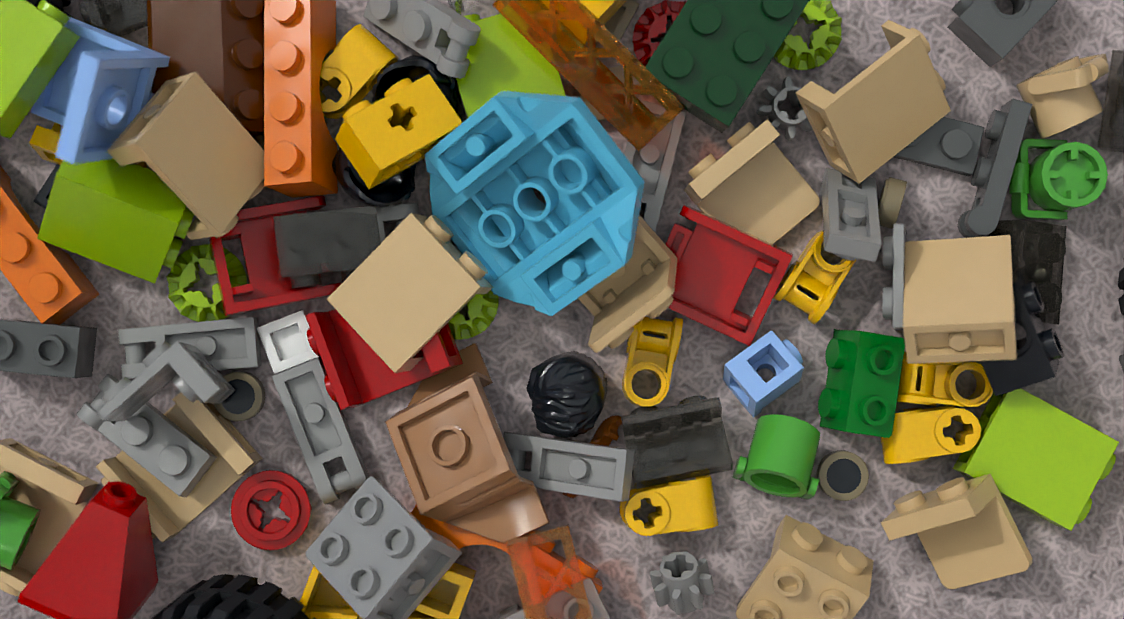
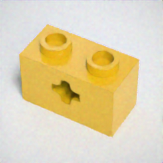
[335,74,463,189]

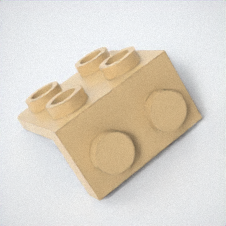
[684,119,820,245]
[578,215,678,353]
[881,473,1033,589]
[736,515,874,619]

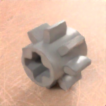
[756,76,812,141]
[650,551,714,615]

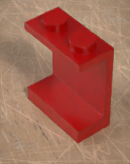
[305,309,463,410]

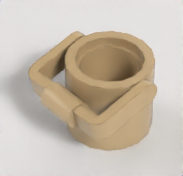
[1016,54,1109,139]

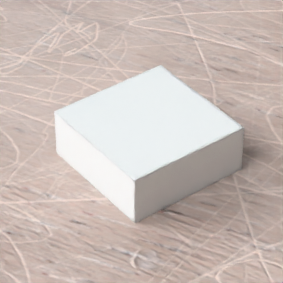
[257,310,321,374]

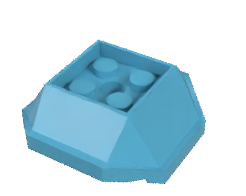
[425,91,645,316]

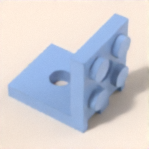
[31,17,170,164]

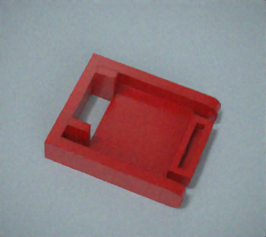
[209,196,342,317]
[665,205,793,346]

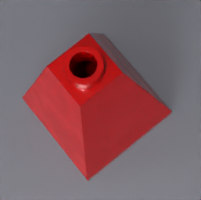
[17,481,158,619]

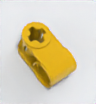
[320,24,399,119]
[773,230,856,324]
[622,316,683,407]
[897,352,993,407]
[881,406,981,464]
[619,475,719,536]

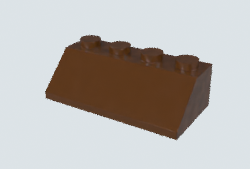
[147,0,264,137]

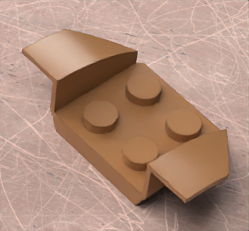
[385,343,550,544]

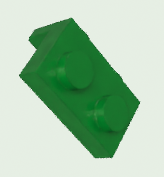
[818,329,905,438]

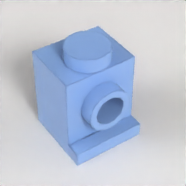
[723,330,804,418]

